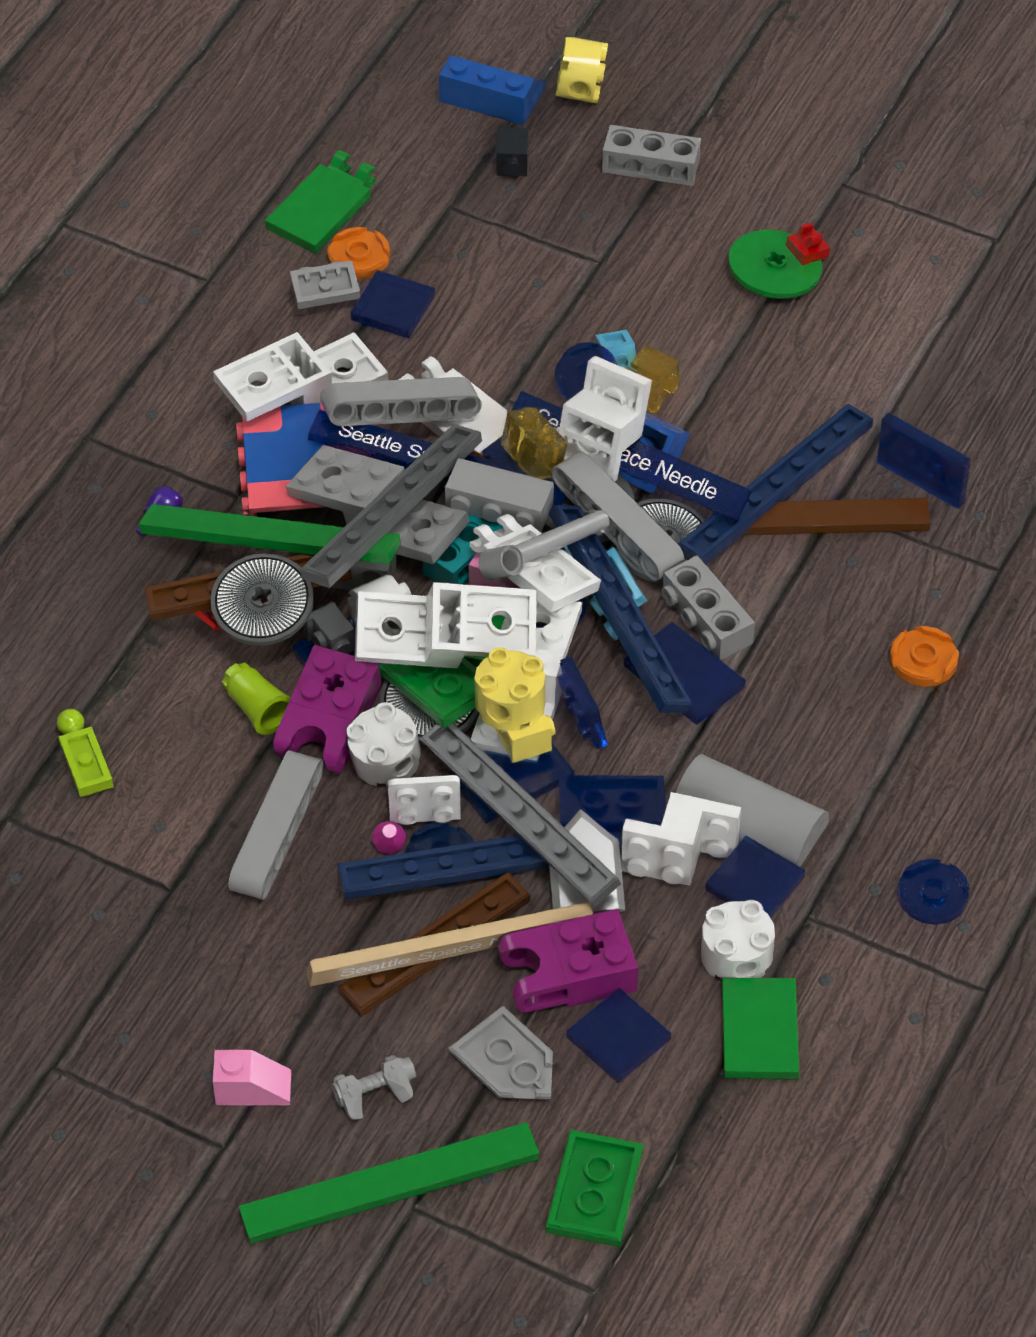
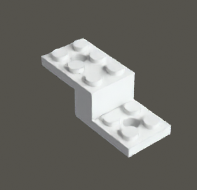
[213,332,388,421]
[355,582,536,668]
[471,601,582,765]

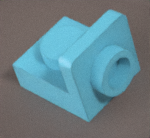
[595,330,637,373]

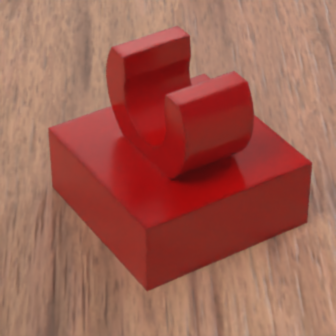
[785,222,830,265]

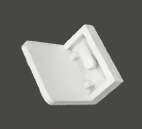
[388,775,461,825]

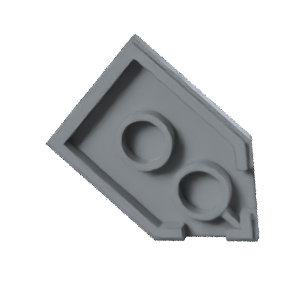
[549,809,625,914]
[448,1006,553,1099]

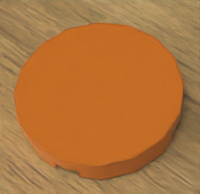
[327,227,390,280]
[890,626,959,687]

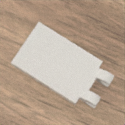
[398,356,521,457]
[470,514,601,613]

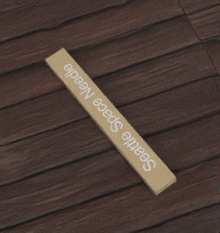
[307,902,593,986]

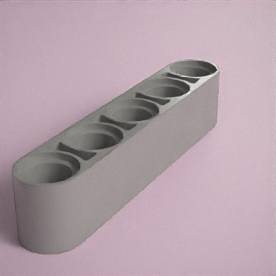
[320,377,482,426]
[552,451,684,581]
[228,750,324,900]

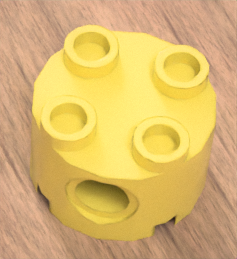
[555,37,608,104]
[475,647,545,731]

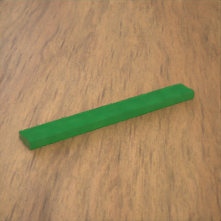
[139,504,401,564]
[239,1122,539,1244]

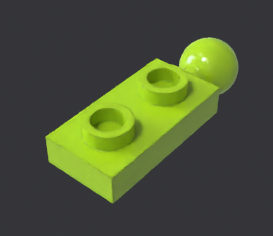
[57,709,113,797]

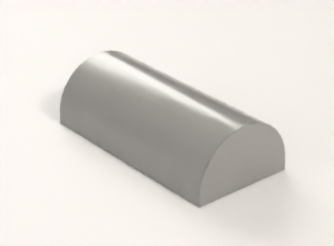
[676,754,829,873]

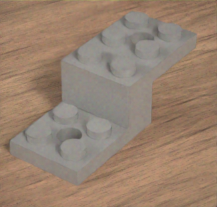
[286,445,470,564]

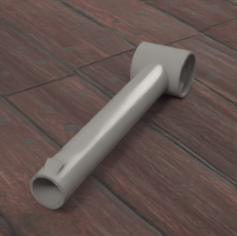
[479,509,610,580]

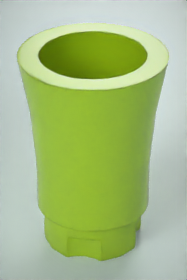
[222,662,291,735]

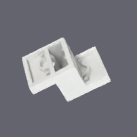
[554,356,652,481]
[621,792,741,886]

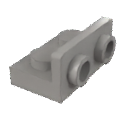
[290,260,360,309]

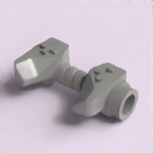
[331,1055,416,1120]

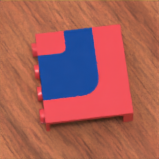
[236,403,365,517]

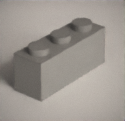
[445,458,554,532]

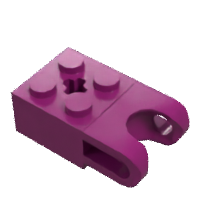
[273,645,382,773]
[497,909,638,1012]

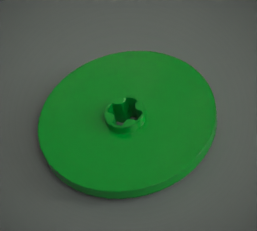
[728,230,822,299]

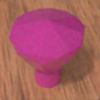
[371,821,406,855]

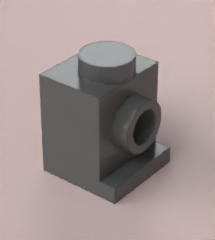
[304,602,355,654]

